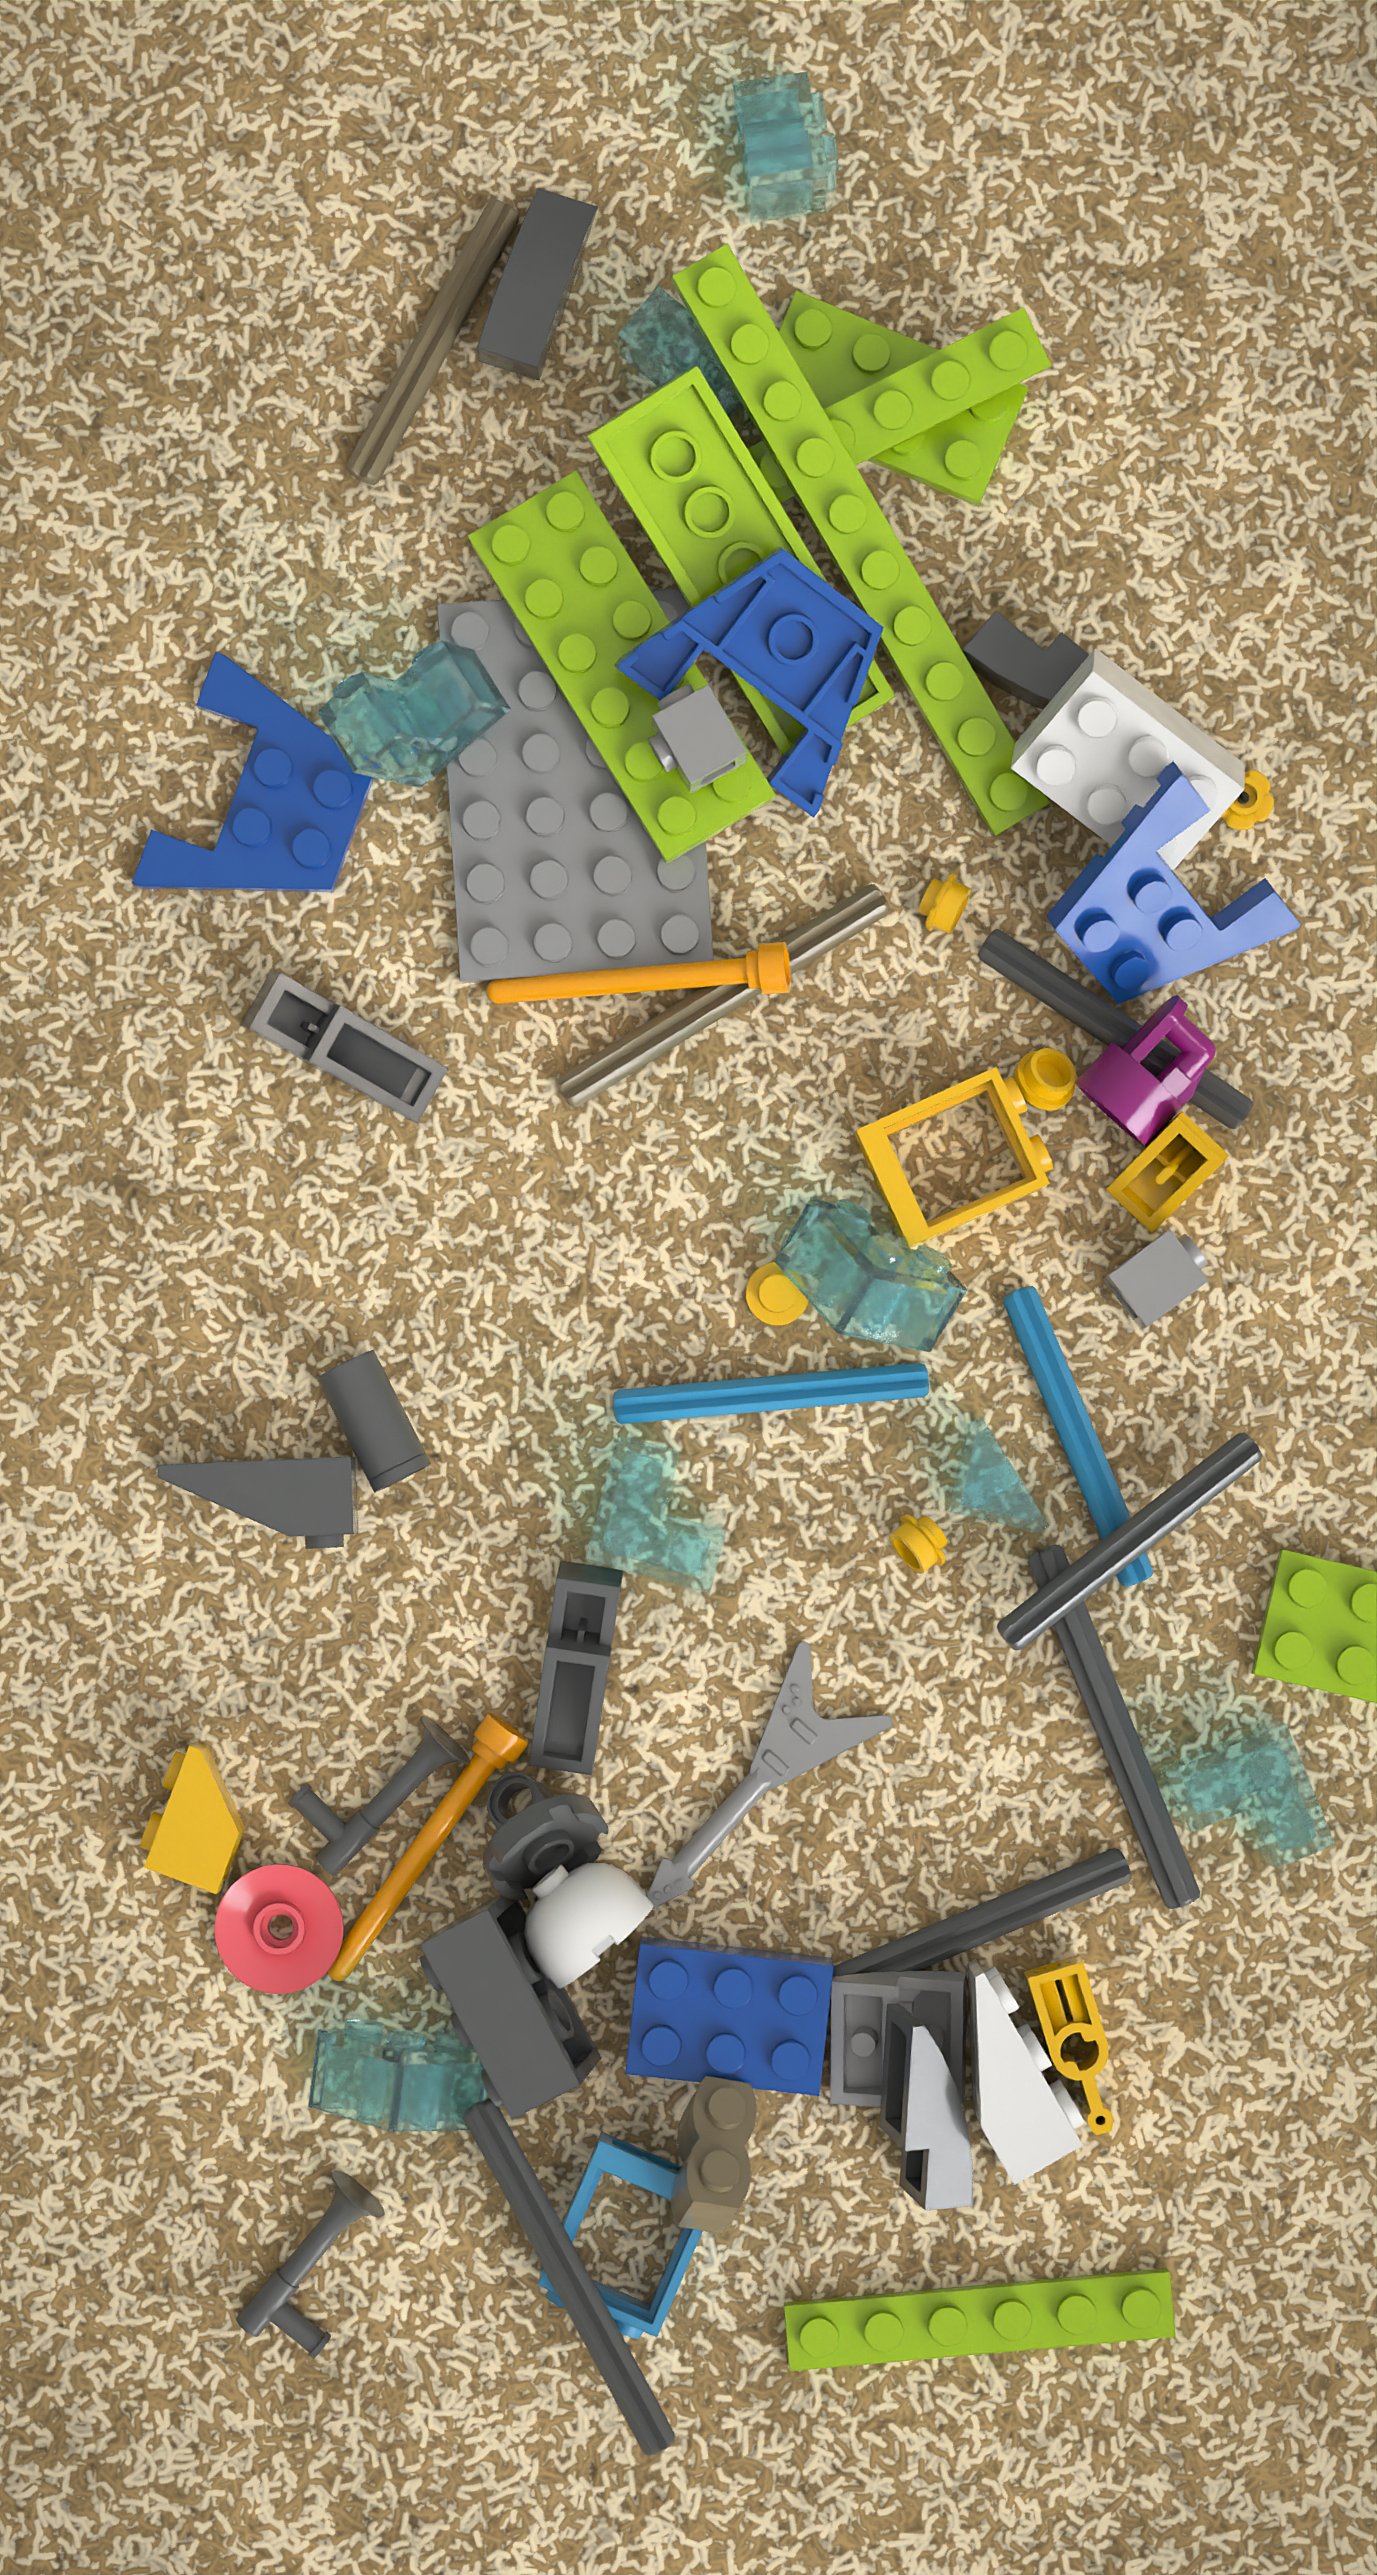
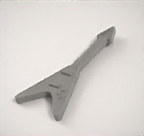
[646,1641,893,1910]

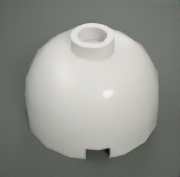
[524,1863,653,1989]

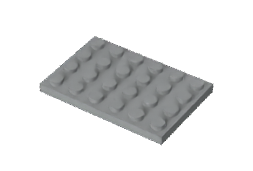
[437,589,714,984]

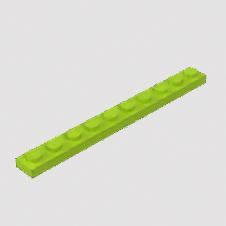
[670,243,1050,836]

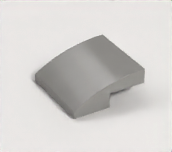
[830,1971,967,2107]

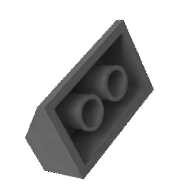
[420,1894,602,2120]

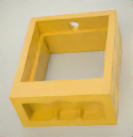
[854,1067,1054,1250]

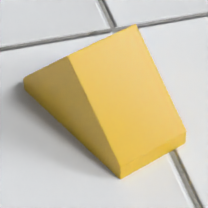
[1106,1111,1229,1233]

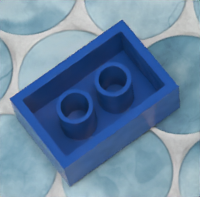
[625,1936,834,2096]

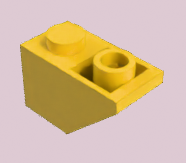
[140,1742,245,1894]

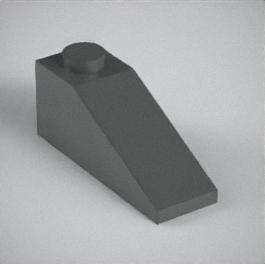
[157,1457,358,1549]

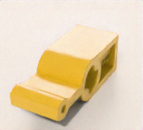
[1023,1955,1113,2135]

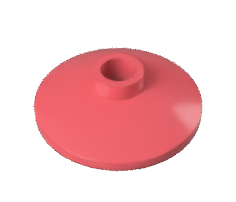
[214,1864,344,1994]

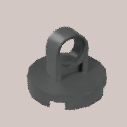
[483,1772,608,1901]

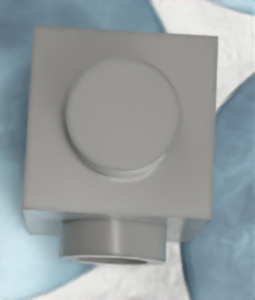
[647,684,747,794]
[1102,1229,1209,1329]

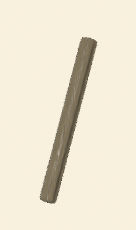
[557,884,890,1107]

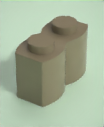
[671,2076,757,2234]

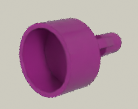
[1074,995,1216,1147]

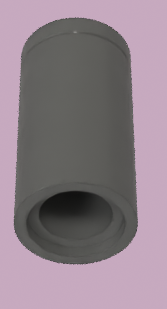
[317,1350,431,1493]

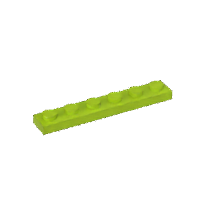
[747,307,1052,504]
[784,2268,1176,2371]

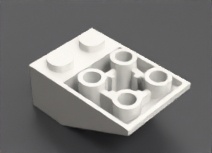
[967,1959,1085,2185]

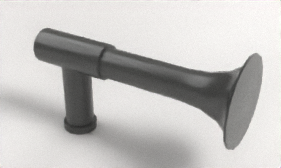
[288,1716,470,1876]
[236,2170,385,2359]

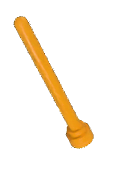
[486,941,791,1004]
[327,1712,530,1981]

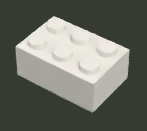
[1011,648,1245,870]

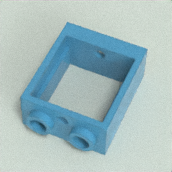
[538,2131,703,2339]

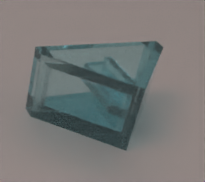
[946,1416,1049,1533]

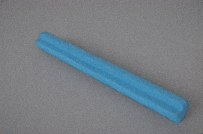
[1003,1286,1153,1586]
[613,1363,929,1424]

